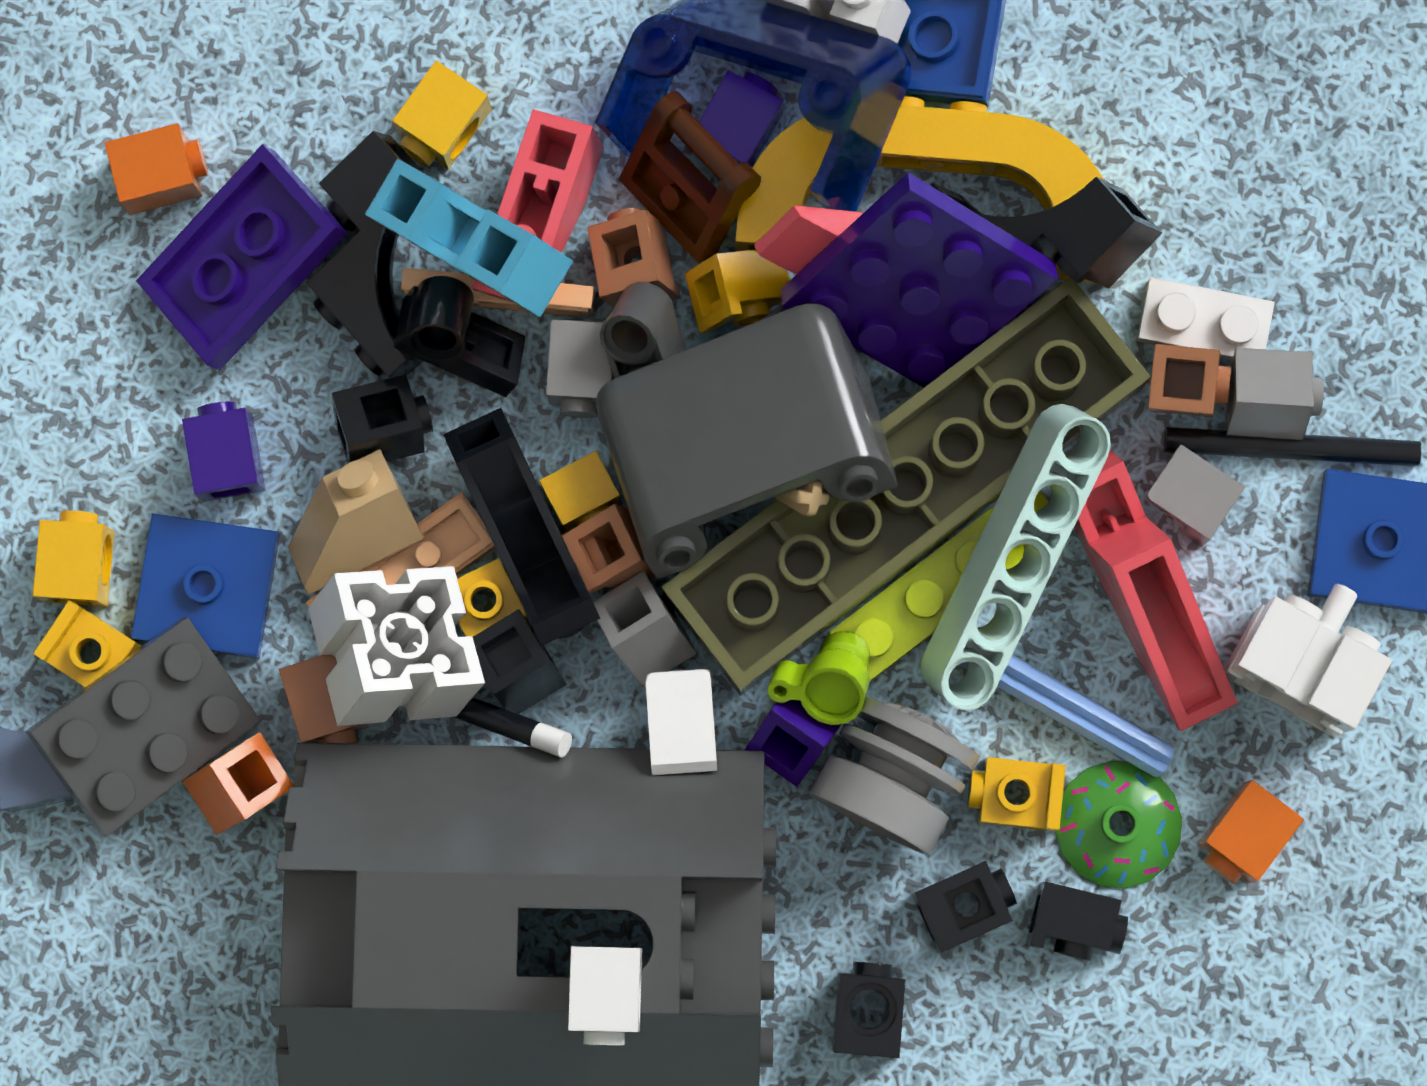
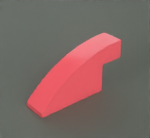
[1074,450,1238,731]

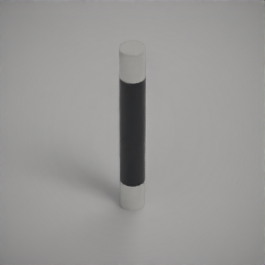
[453,697,572,758]

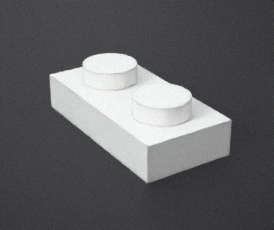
[1136,277,1275,361]

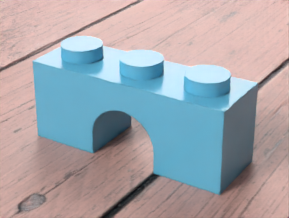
[365,158,573,317]

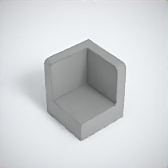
[1146,444,1245,547]

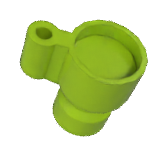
[767,631,870,725]

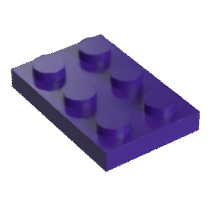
[136,144,348,370]

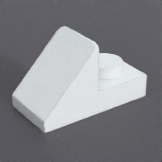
[645,669,717,775]

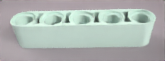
[921,404,1111,711]

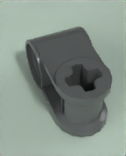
[600,282,687,379]

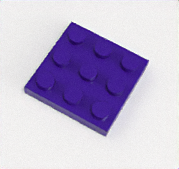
[781,172,1058,388]

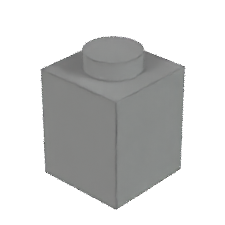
[546,320,614,418]
[1226,348,1324,440]
[593,570,697,687]

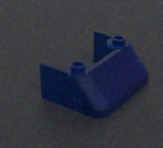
[594,0,912,212]

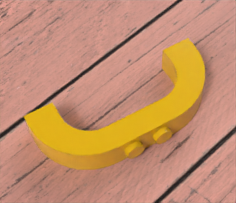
[735,96,1104,284]

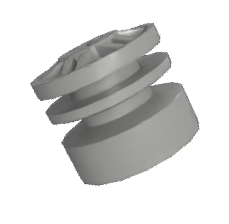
[809,696,980,856]

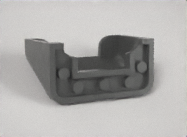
[596,304,898,579]

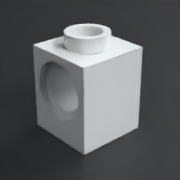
[568,946,642,1045]

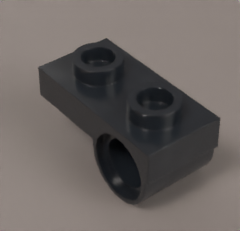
[393,276,526,397]

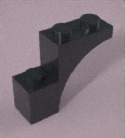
[306,131,423,377]
[931,177,1162,288]
[443,408,601,646]

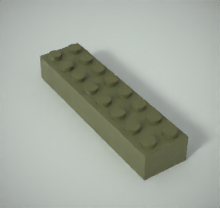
[662,277,1151,696]

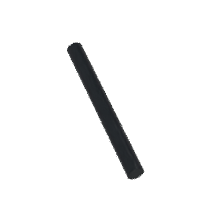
[1164,427,1421,466]

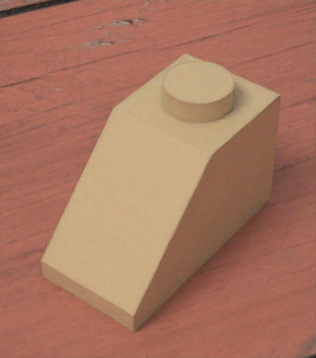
[288,449,424,595]

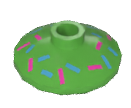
[1055,761,1182,889]

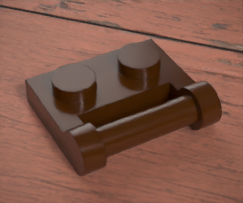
[618,91,761,263]

